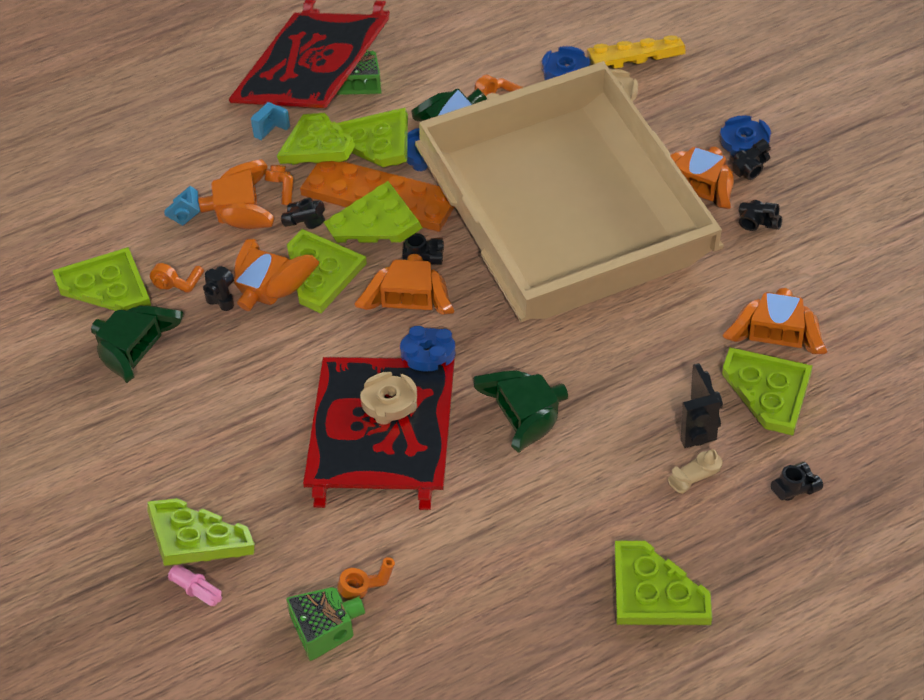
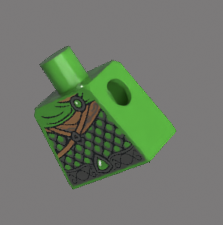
[336,50,382,95]
[286,587,365,661]

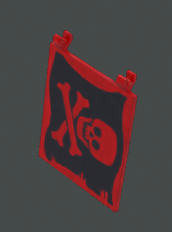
[229,0,390,108]
[303,357,455,510]

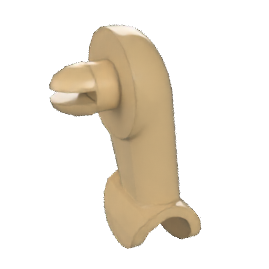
[668,449,723,494]

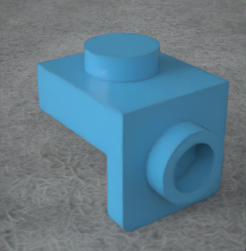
[251,102,290,140]
[164,186,200,226]

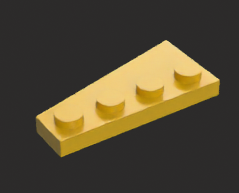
[587,35,685,69]

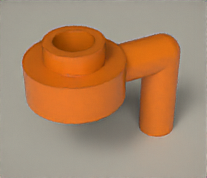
[475,74,523,96]
[265,165,293,205]
[150,263,204,293]
[337,557,395,600]

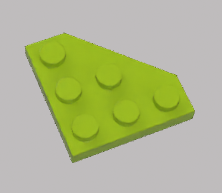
[337,108,408,167]
[277,113,355,165]
[323,181,423,243]
[287,229,367,313]
[52,247,151,311]
[722,347,813,435]
[147,498,255,566]
[615,541,712,625]

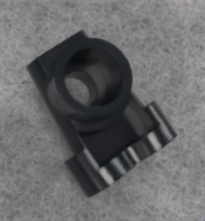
[732,139,771,180]
[281,198,325,229]
[738,200,782,231]
[403,233,444,265]
[203,266,234,311]
[771,462,823,501]

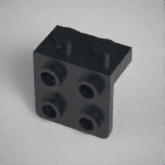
[680,363,723,448]

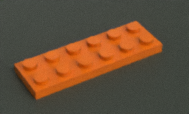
[300,161,455,232]

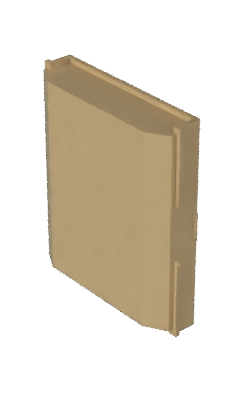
[415,61,724,322]

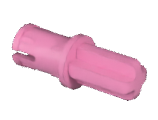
[168,564,222,606]

